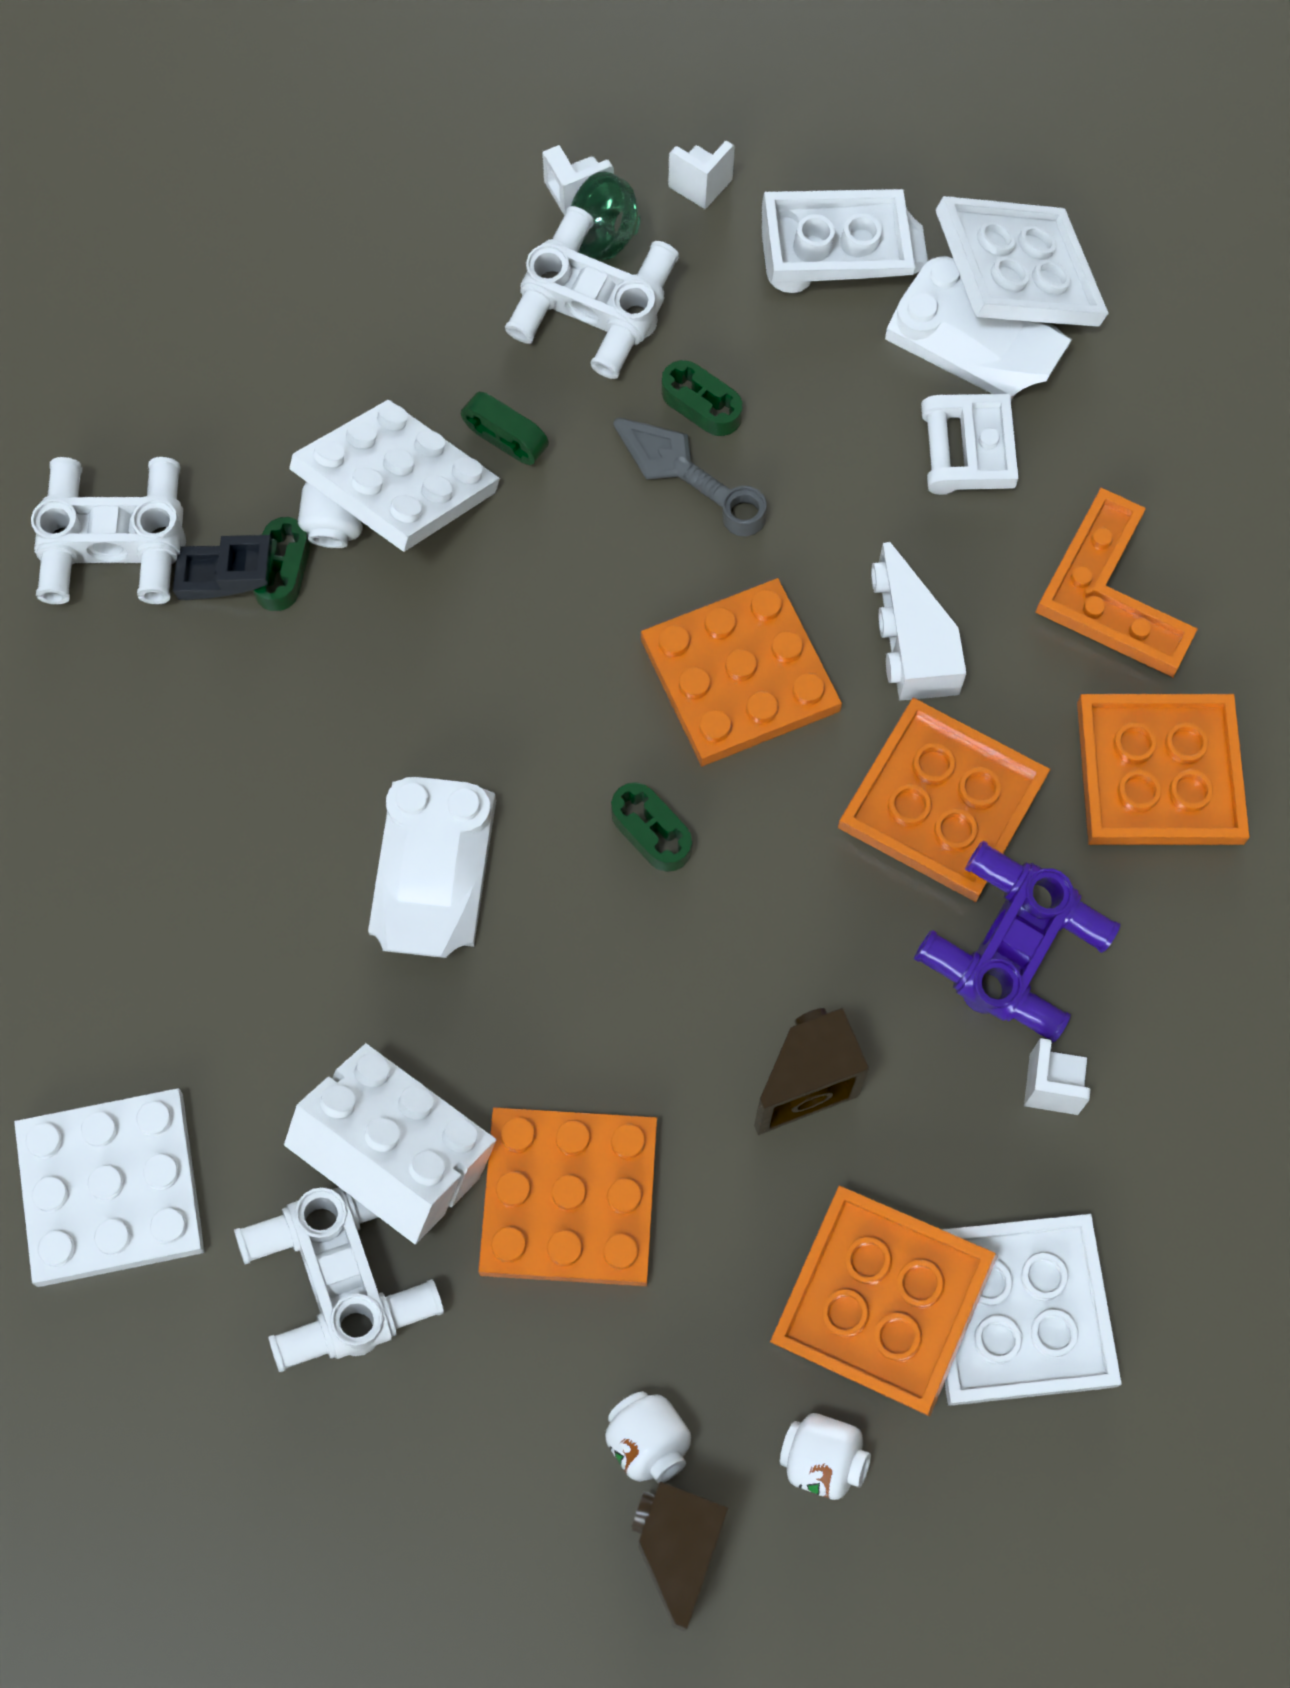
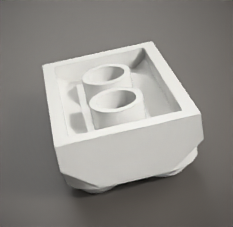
[762,189,928,293]
[885,257,1072,401]
[368,777,496,958]

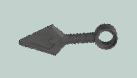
[613,417,767,537]

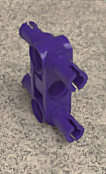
[914,841,1120,1043]

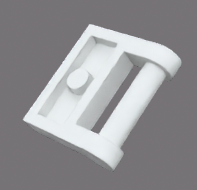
[921,394,1018,495]

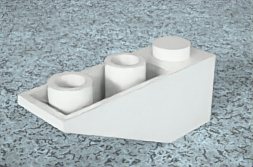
[871,542,966,701]

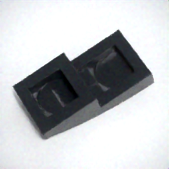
[173,535,273,600]

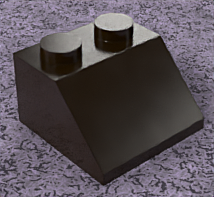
[754,1008,869,1135]
[632,1482,728,1632]

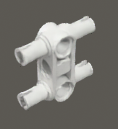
[505,206,679,379]
[31,457,186,604]
[234,1187,444,1372]

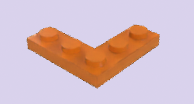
[1035,488,1198,677]

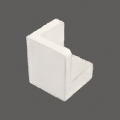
[668,141,735,210]
[542,145,614,216]
[1024,1038,1091,1115]

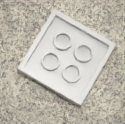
[935,196,1108,327]
[290,400,500,552]
[14,1088,205,1287]
[943,1214,1122,1406]

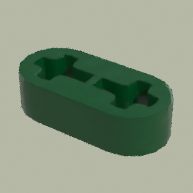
[661,360,743,436]
[460,391,549,465]
[253,517,310,611]
[611,782,692,872]

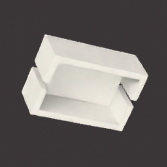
[284,1043,497,1245]

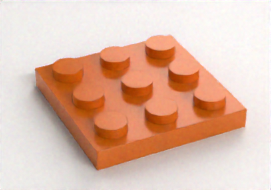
[641,578,842,767]
[1077,694,1250,845]
[838,697,1050,902]
[479,1107,657,1286]
[770,1186,998,1417]

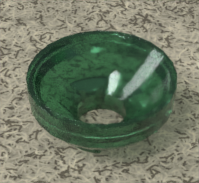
[571,171,640,261]

